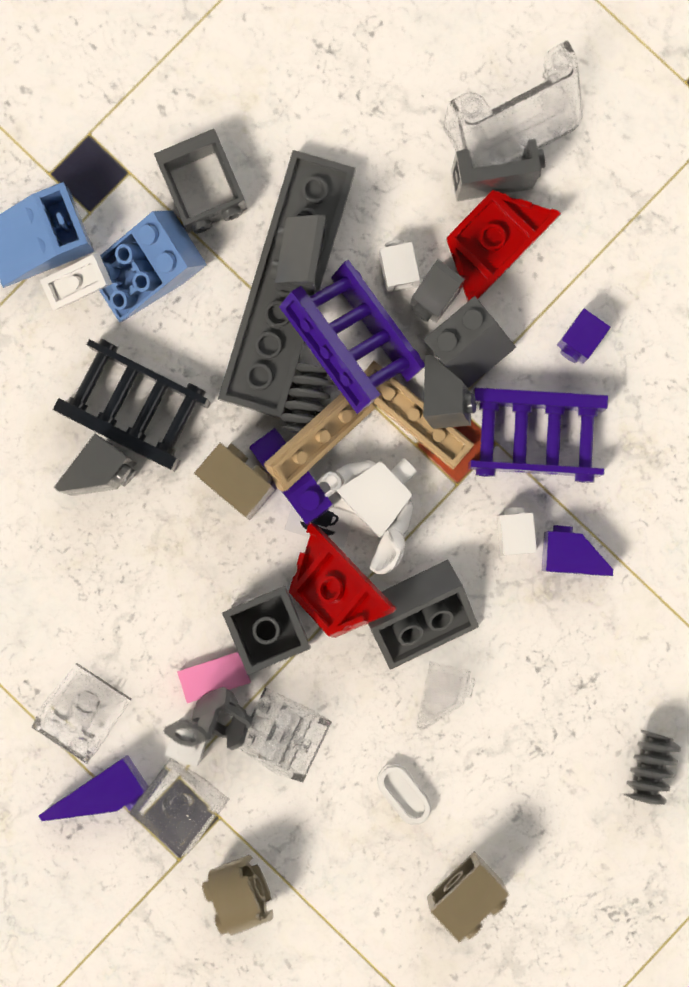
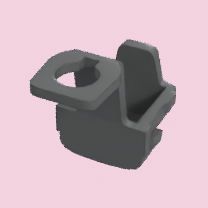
[163,687,253,750]

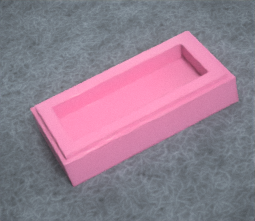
[177,652,251,703]

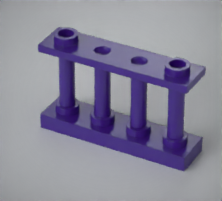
[279,260,425,414]
[468,387,608,483]

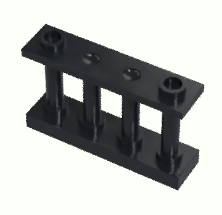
[52,339,210,472]

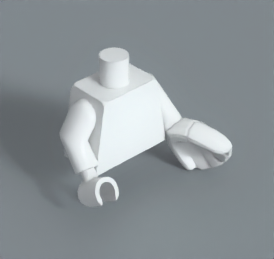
[317,458,417,575]

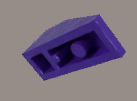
[249,428,334,526]
[38,755,150,821]

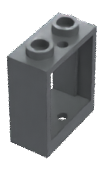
[154,129,247,234]

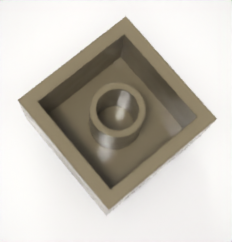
[194,443,275,520]
[427,851,510,943]

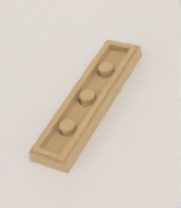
[364,361,474,470]
[264,393,375,492]

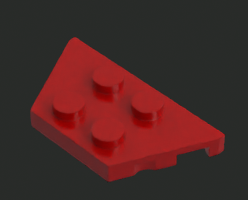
[446,190,561,302]
[289,523,397,638]

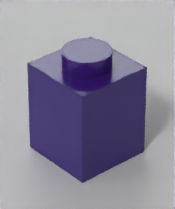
[557,308,611,364]

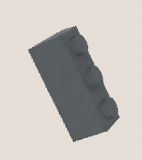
[368,560,479,670]

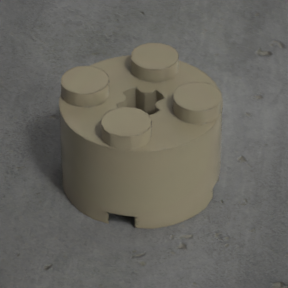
[202,855,274,935]

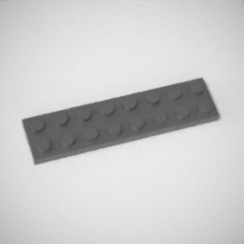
[218,150,356,418]

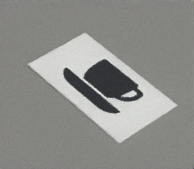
[285,506,354,548]

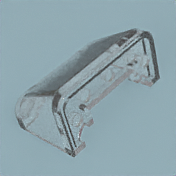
[443,40,583,169]

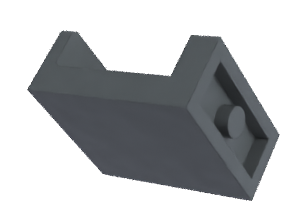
[451,139,545,202]

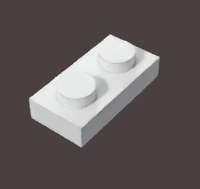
[40,253,112,310]

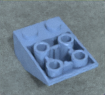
[0,182,94,288]
[99,210,207,322]

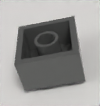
[222,586,311,675]

